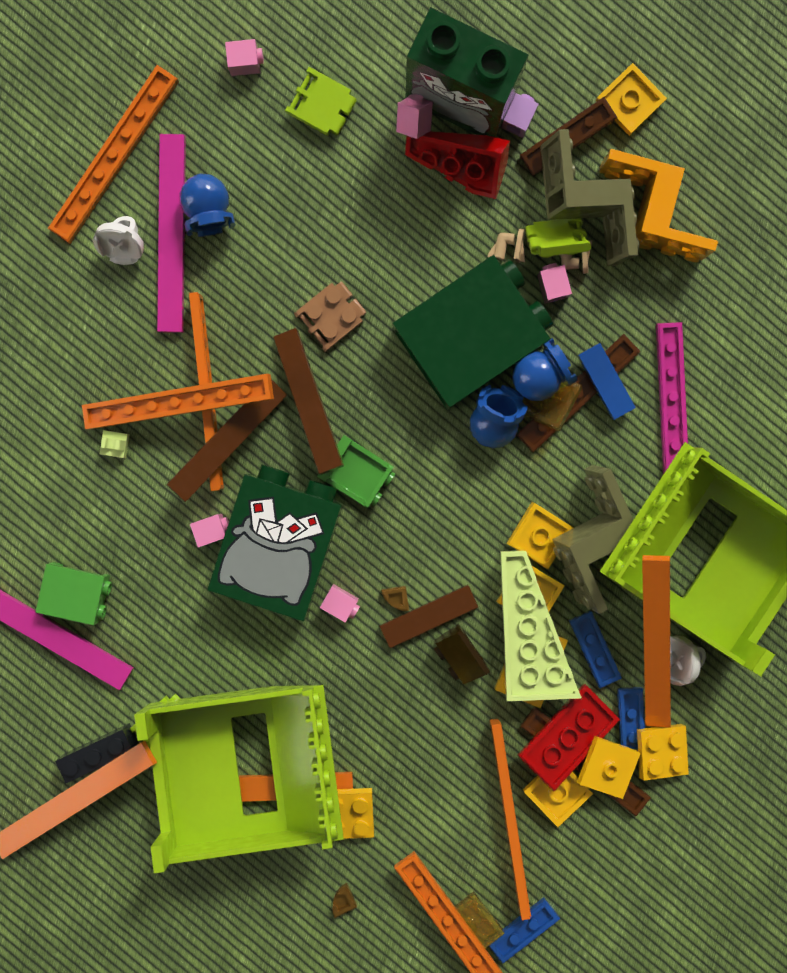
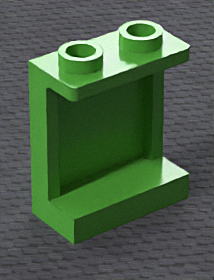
[317,435,395,508]
[36,562,112,625]

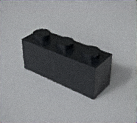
[55,723,139,783]

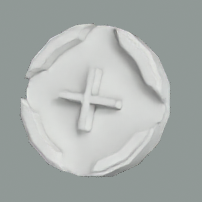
[93,216,144,265]
[670,635,706,686]

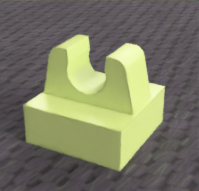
[100,430,130,458]

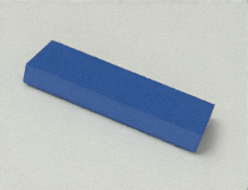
[577,343,636,420]
[568,611,622,688]
[617,687,645,751]
[487,897,560,964]

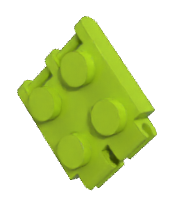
[285,67,357,136]
[525,218,591,258]

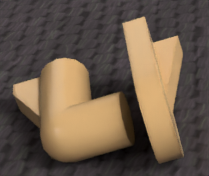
[488,229,525,263]
[559,240,593,274]

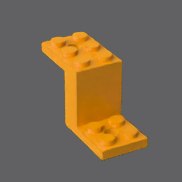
[599,149,718,262]

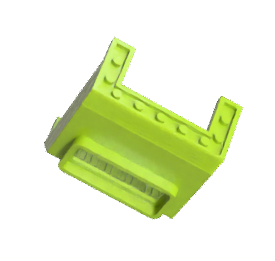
[600,442,787,677]
[134,685,344,873]

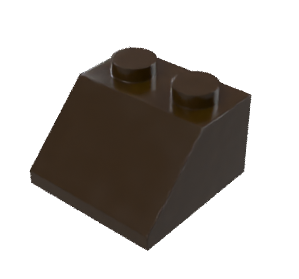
[434,623,490,684]

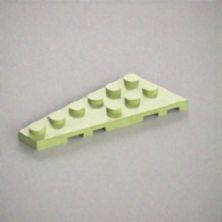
[500,550,581,701]

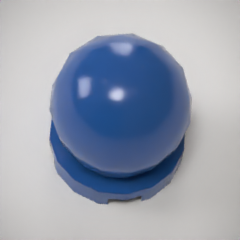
[179,173,236,237]
[512,338,578,401]
[469,385,528,449]

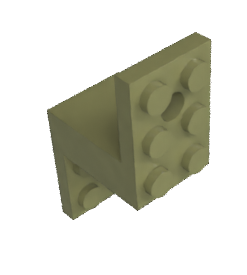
[541,129,639,266]
[552,465,633,614]

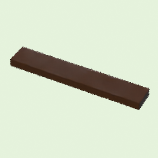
[274,328,344,475]
[516,334,641,453]
[166,379,287,502]
[520,706,651,816]

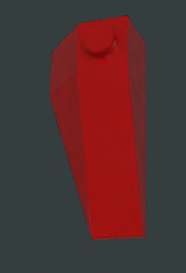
[405,131,510,199]

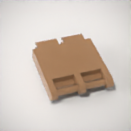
[294,281,367,352]

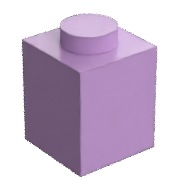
[501,93,539,138]

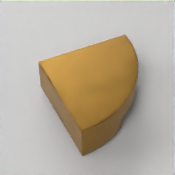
[382,586,409,611]
[332,883,357,918]

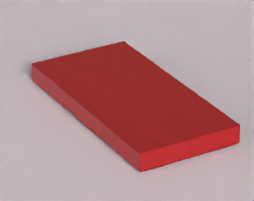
[517,684,620,791]

